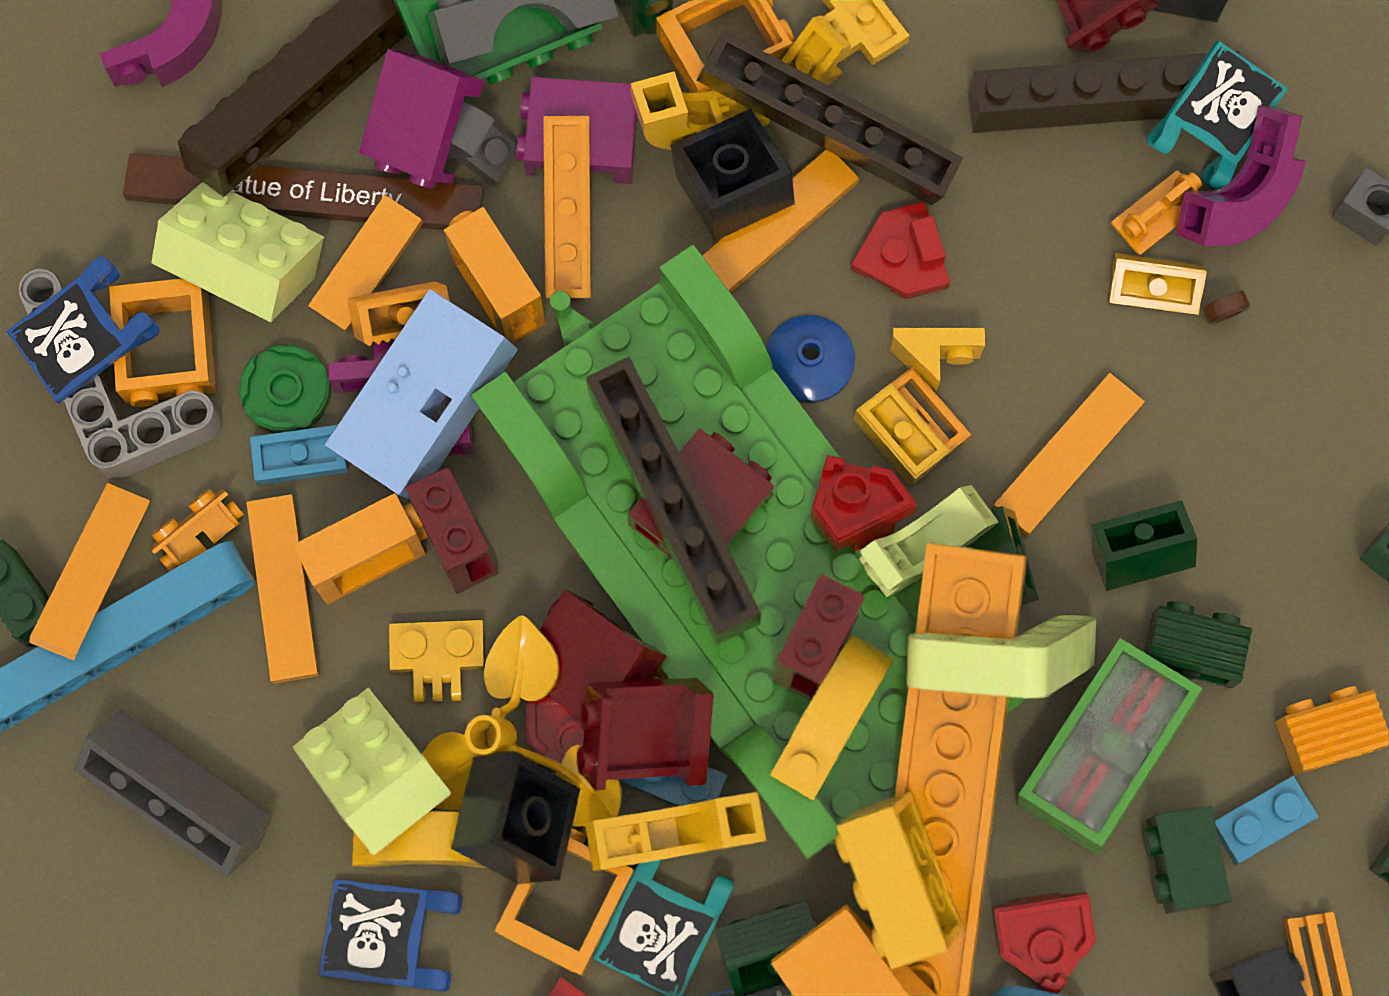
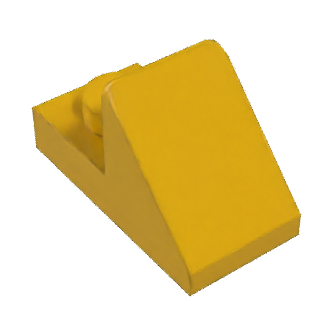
[781,15,851,86]
[889,328,985,392]

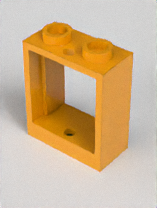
[656,0,794,93]
[444,207,546,344]
[109,278,217,408]
[293,493,428,605]
[495,829,634,977]

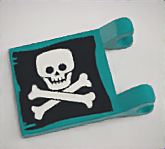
[1146,40,1288,190]
[593,859,734,996]

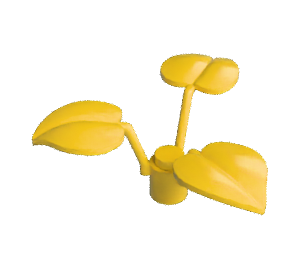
[421,615,622,827]

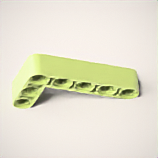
[907,615,1096,698]

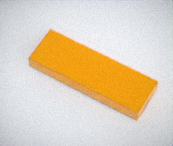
[308,195,424,333]

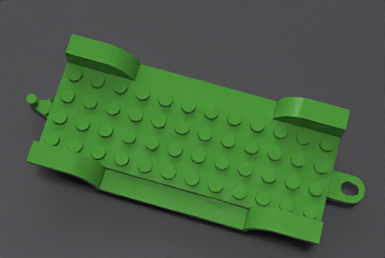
[471,245,1028,860]

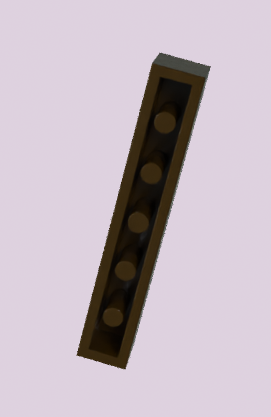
[177,0,407,197]
[696,30,963,205]
[968,51,1240,133]
[585,357,761,645]

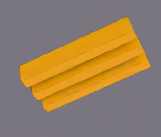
[892,367,971,463]
[1283,912,1353,996]

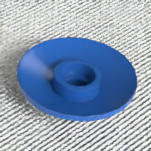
[766,315,855,403]

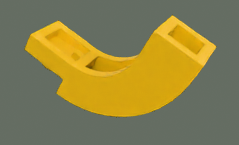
[630,72,770,150]
[770,635,894,800]
[585,792,766,871]
[352,811,488,869]

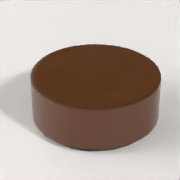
[1202,291,1250,324]

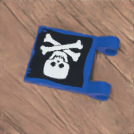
[6,256,160,403]
[319,879,462,992]

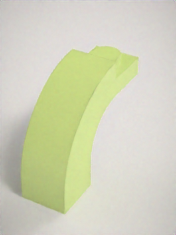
[859,485,999,597]

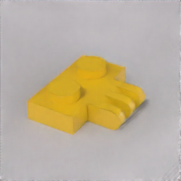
[823,0,910,66]
[389,620,485,703]

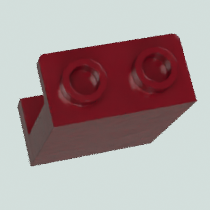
[1057,0,1159,53]
[627,428,774,561]
[405,468,498,594]
[772,574,864,701]
[540,589,667,718]
[576,678,714,791]

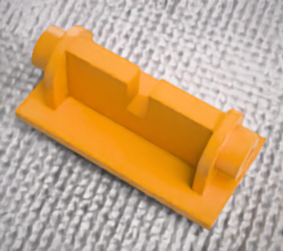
[1110,170,1202,256]
[149,488,244,571]

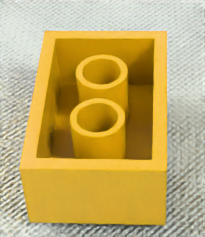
[835,791,963,969]

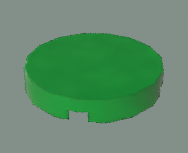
[239,345,331,434]

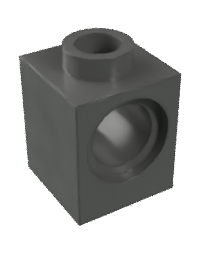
[1331,167,1389,246]

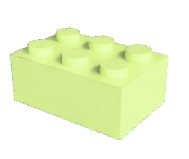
[151,182,324,322]
[292,688,452,855]

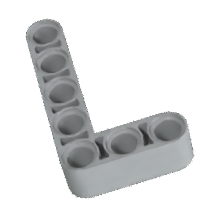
[19,269,222,480]

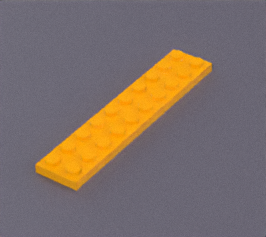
[895,543,1027,996]

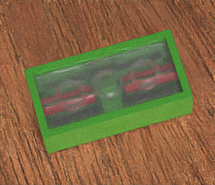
[1017,638,1203,857]

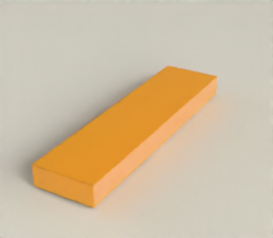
[544,116,591,298]
[702,150,859,293]
[992,373,1145,537]
[29,483,150,661]
[246,494,319,684]

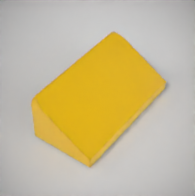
[1109,253,1207,315]
[853,383,950,487]

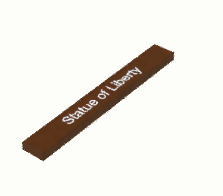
[123,153,484,230]

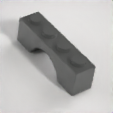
[427,0,619,65]

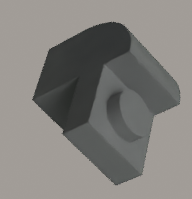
[447,101,517,183]

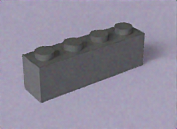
[73,710,273,878]

